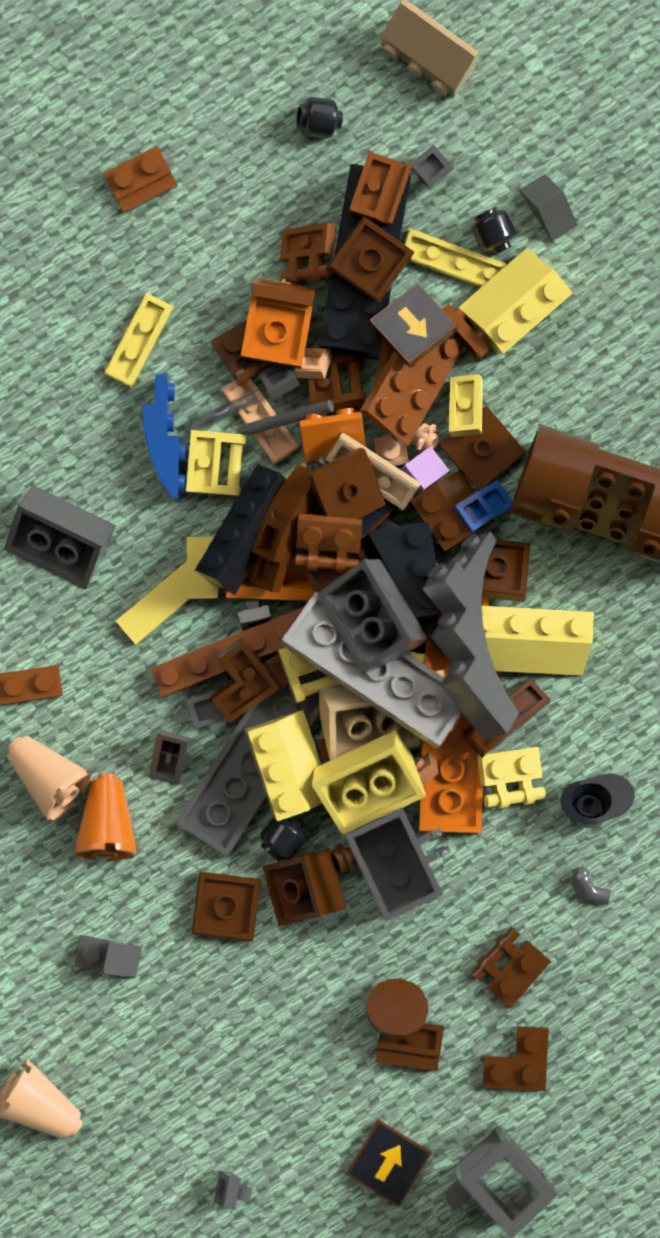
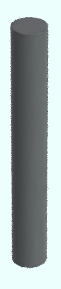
[247,400,334,435]

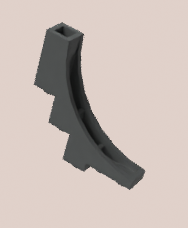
[422,531,519,740]

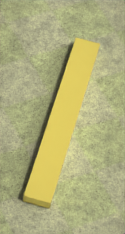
[116,462,307,645]

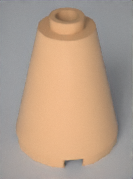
[7,736,93,820]
[0,1059,83,1140]

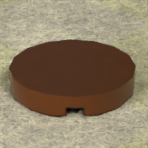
[366,979,429,1040]

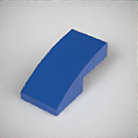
[453,480,512,533]

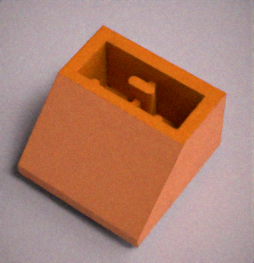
[299,408,366,465]

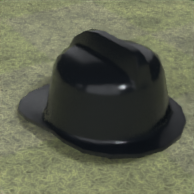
[560,773,635,828]

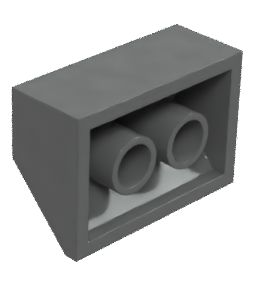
[4,485,116,589]
[318,559,427,674]

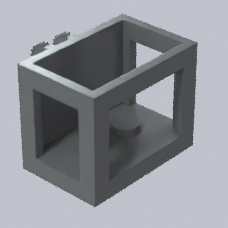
[345,808,451,922]
[445,1125,558,1238]

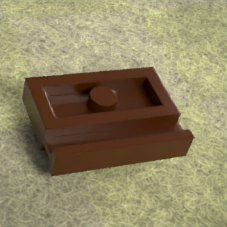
[376,1022,444,1071]

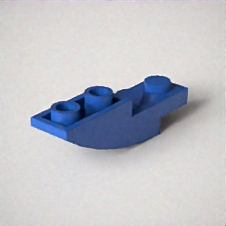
[142,374,186,501]

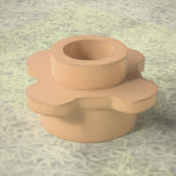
[412,423,440,454]

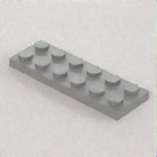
[280,592,462,749]

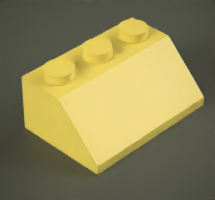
[459,248,573,354]
[244,709,322,821]
[312,730,426,835]

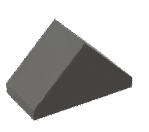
[519,174,578,242]
[149,730,191,785]

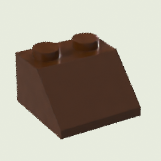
[409,470,494,555]
[262,848,346,926]

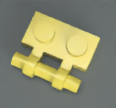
[477,747,546,809]

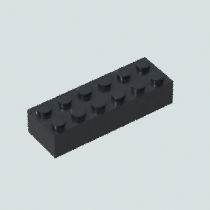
[319,164,411,360]

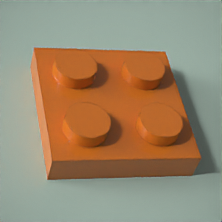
[241,296,313,368]

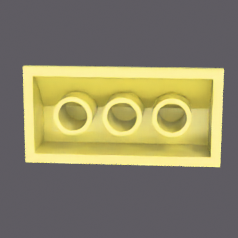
[482,606,594,676]

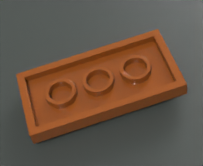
[360,334,465,446]

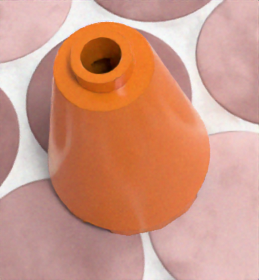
[74,774,137,861]

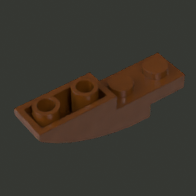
[249,465,317,593]

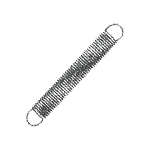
[183,390,265,433]

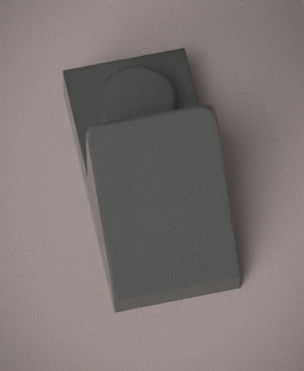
[74,935,142,977]

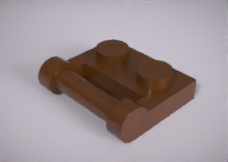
[211,320,275,387]
[308,353,367,413]

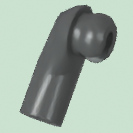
[571,867,611,905]

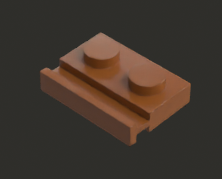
[103,146,178,214]
[349,151,412,226]

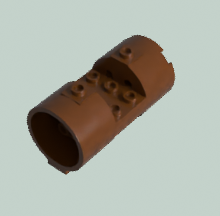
[510,424,660,564]

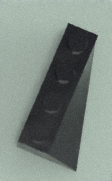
[195,464,286,595]

